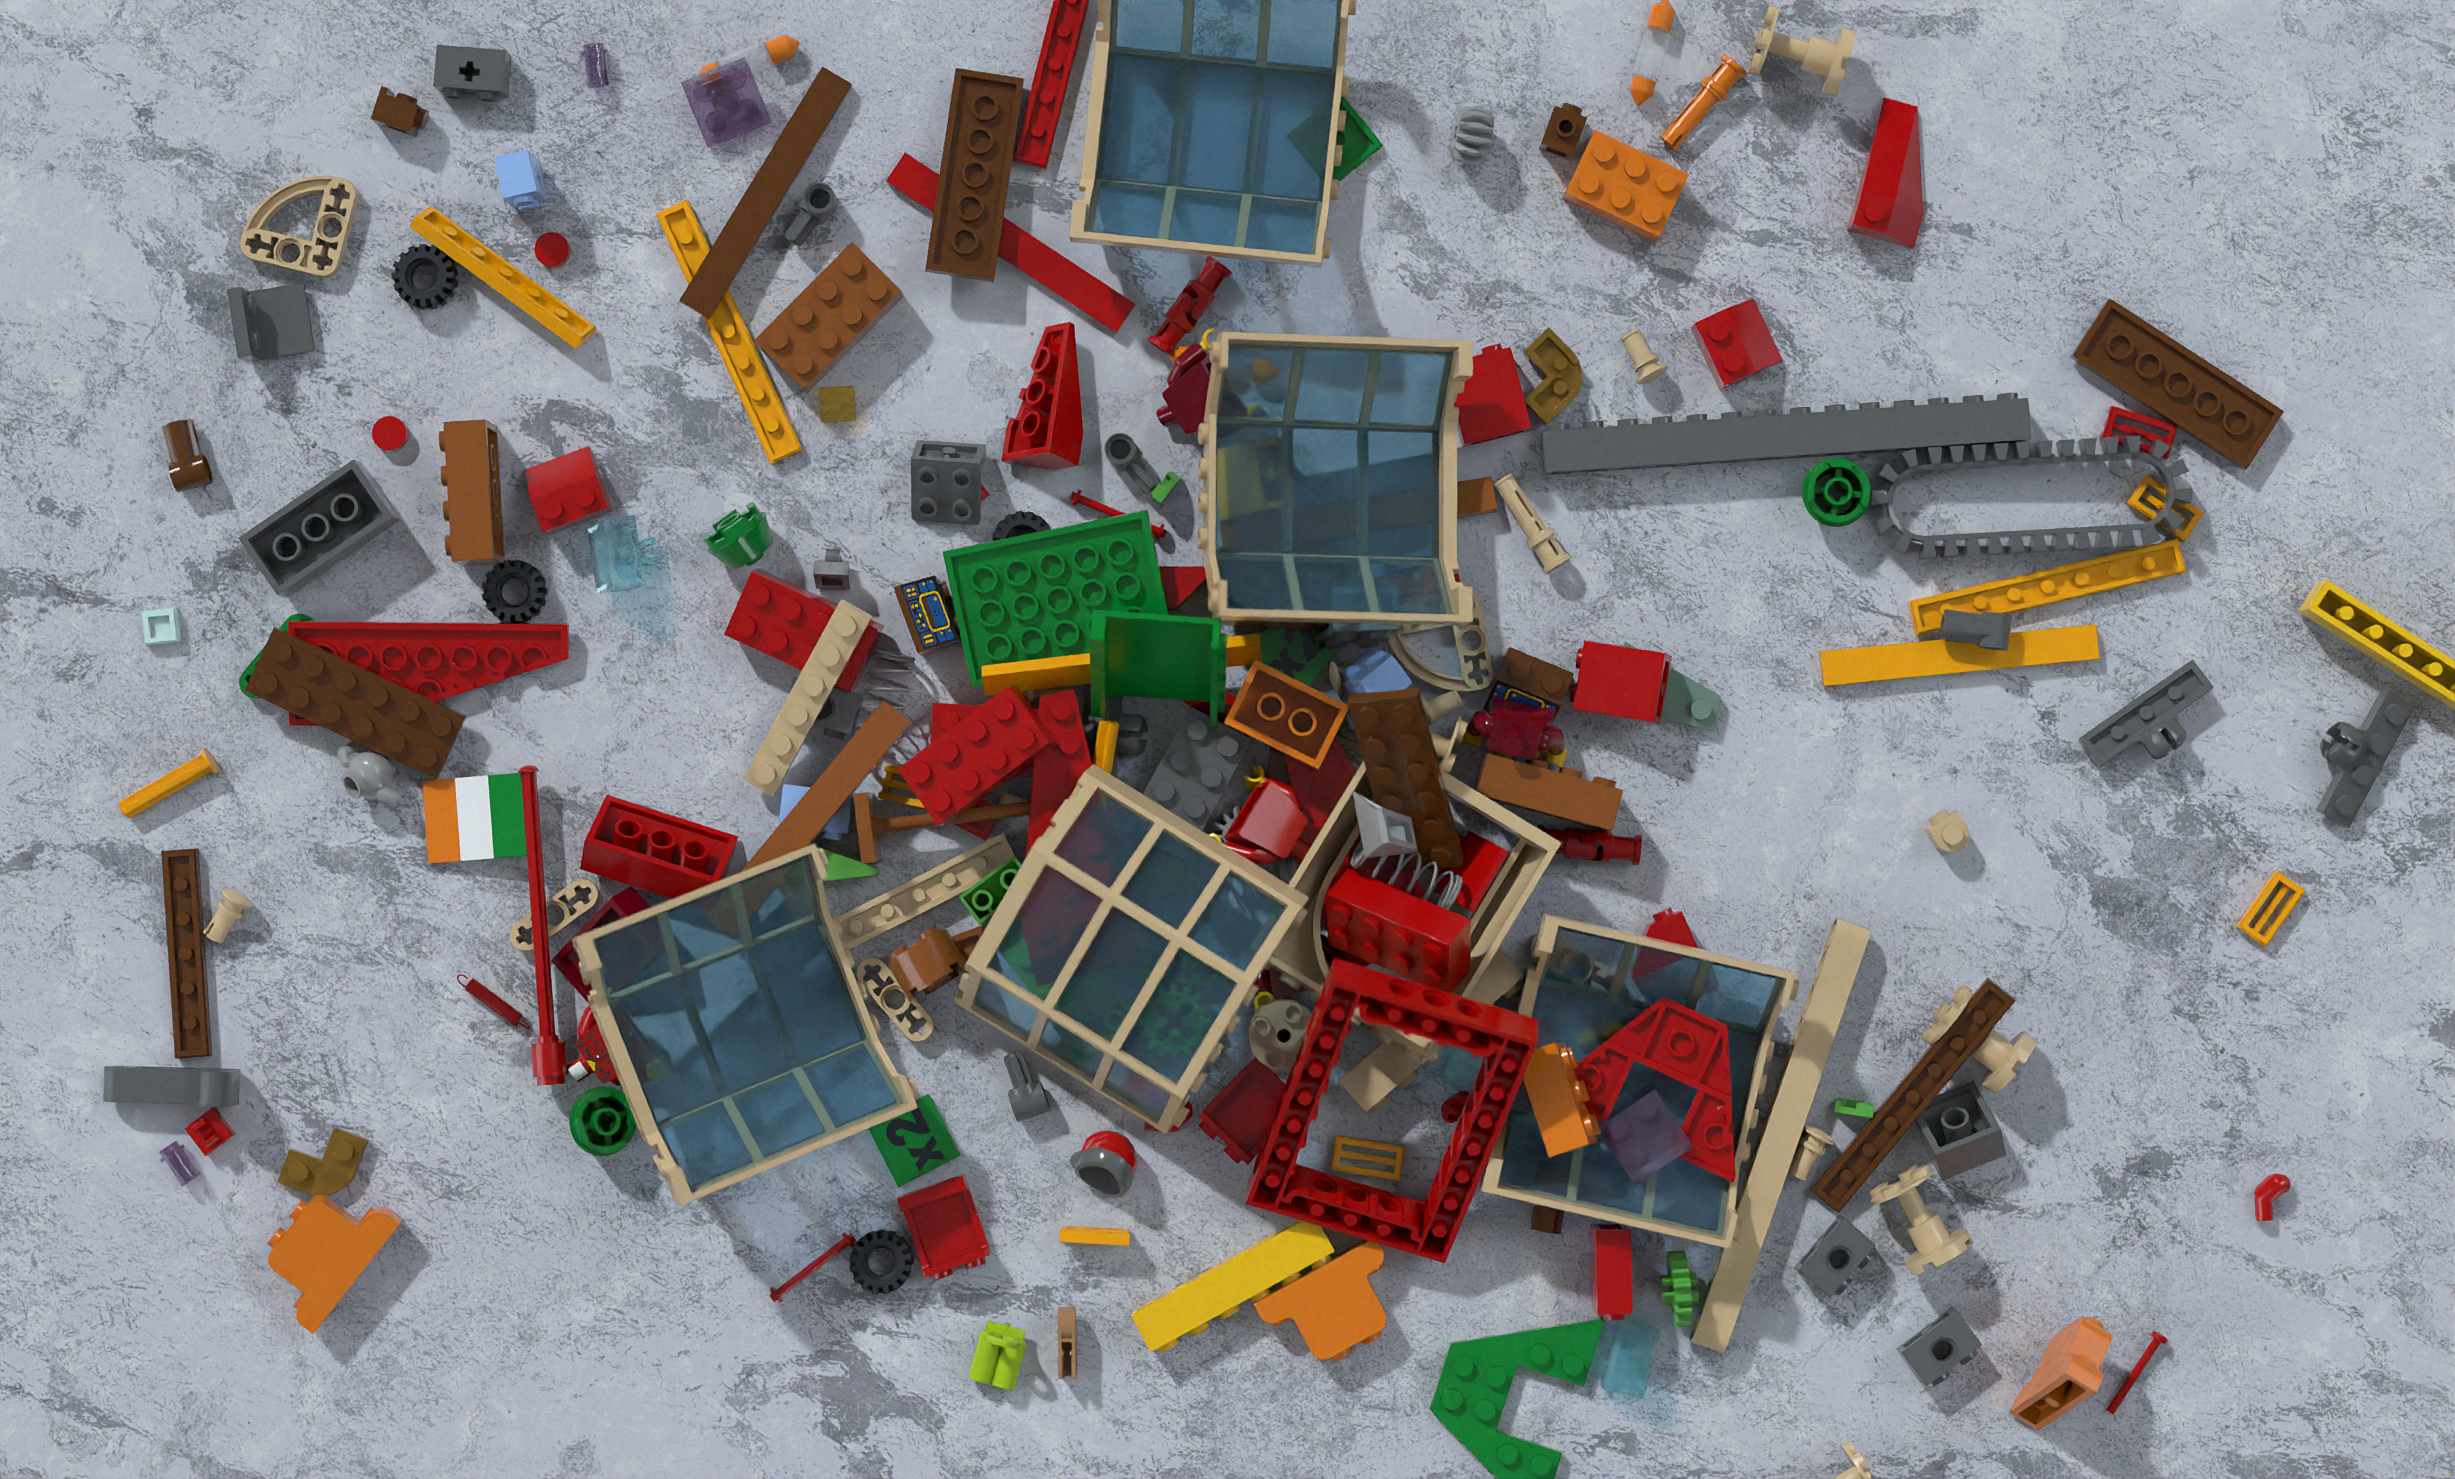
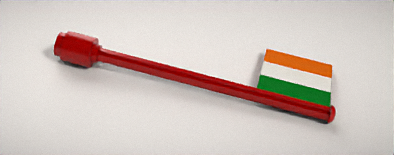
[422,765,568,1086]

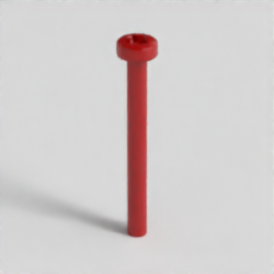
[2106,1331,2168,1415]

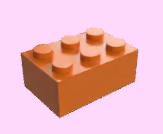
[1562,130,1689,243]
[1223,660,1349,769]
[1523,1042,1601,1157]

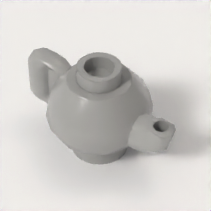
[338,741,402,805]

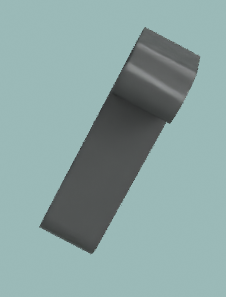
[103,1066,240,1107]

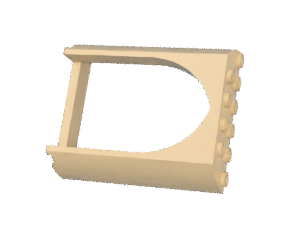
[1249,761,1561,1063]

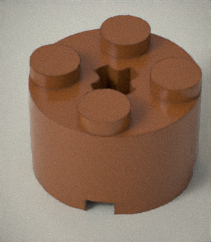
[888,926,967,1002]

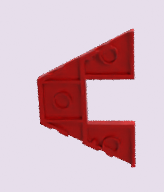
[1573,996,1736,1182]

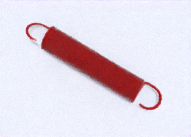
[457,974,530,1029]

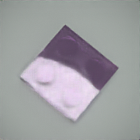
[681,57,772,148]
[1600,1089,1694,1186]

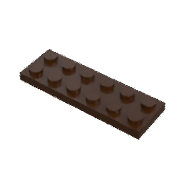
[925,68,1024,282]
[2070,298,2284,470]
[245,627,467,779]
[1347,688,1464,872]

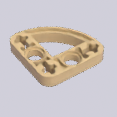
[240,176,359,278]
[1386,593,1493,692]

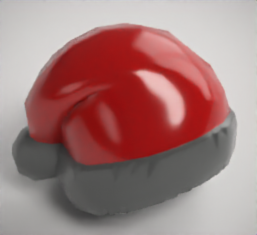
[1070,1130,1137,1198]

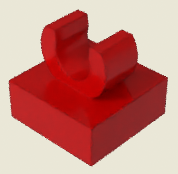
[184,1107,236,1156]

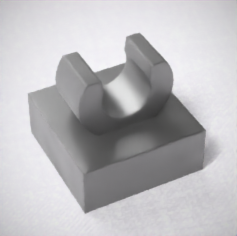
[813,548,851,589]

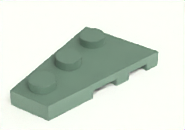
[1624,642,1721,731]

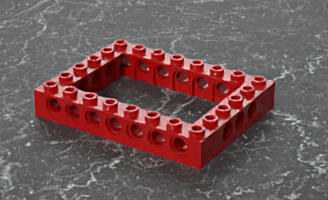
[1245,958,1538,1263]

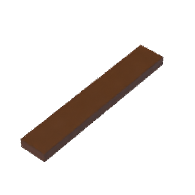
[161,848,212,1059]

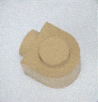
[1924,809,1969,852]

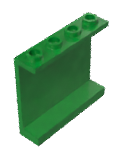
[1090,610,1227,726]

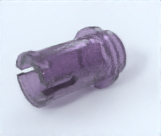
[580,43,609,88]
[159,1140,201,1187]

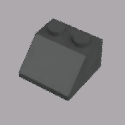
[1915,1081,2006,1181]

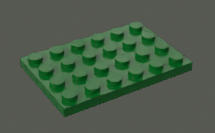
[943,510,1170,688]

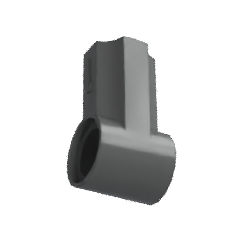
[1940,609,2012,651]

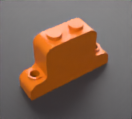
[267,1195,402,1334]
[1253,1240,1387,1362]
[2009,1316,2113,1431]

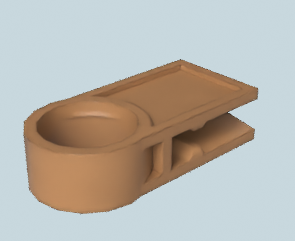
[1058,1307,1077,1379]

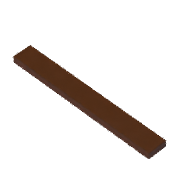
[679,66,852,320]
[1811,977,2016,1213]

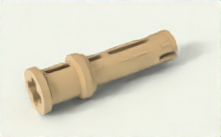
[1493,473,1572,574]

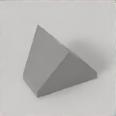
[1352,790,1418,858]

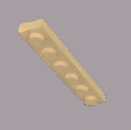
[743,599,873,796]
[818,833,1016,958]

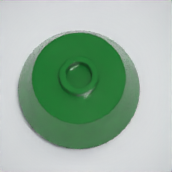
[1802,458,1871,527]
[702,502,773,569]
[569,1086,637,1156]

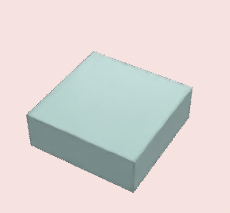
[141,607,182,646]

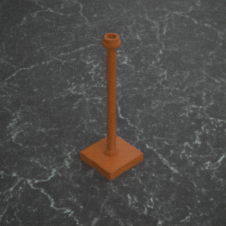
[853,792,1031,863]

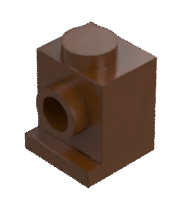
[371,86,429,137]
[1539,103,1587,161]

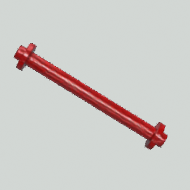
[1070,490,1167,541]
[769,1232,856,1303]

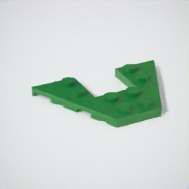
[1429,1318,1605,1479]

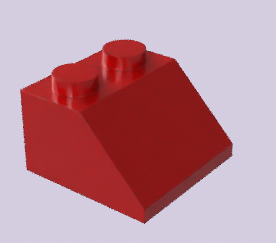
[1691,298,1783,390]
[524,446,614,535]
[1434,831,1508,913]

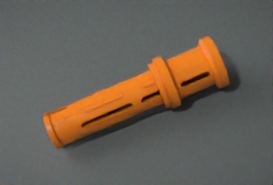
[1659,54,1747,151]

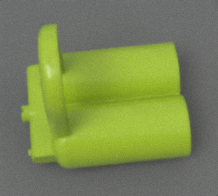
[968,1320,1027,1390]

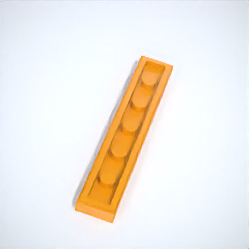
[409,206,597,349]

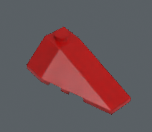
[1847,97,1923,249]
[1001,322,1084,470]

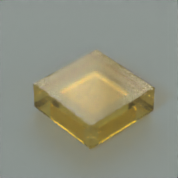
[819,385,856,423]

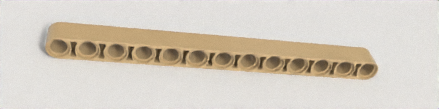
[1690,918,1870,1353]

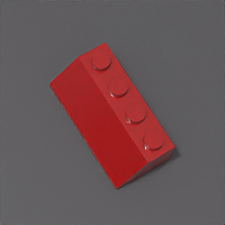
[580,795,738,910]

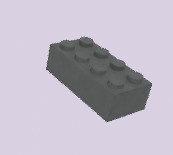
[238,459,401,598]
[1124,706,1252,862]

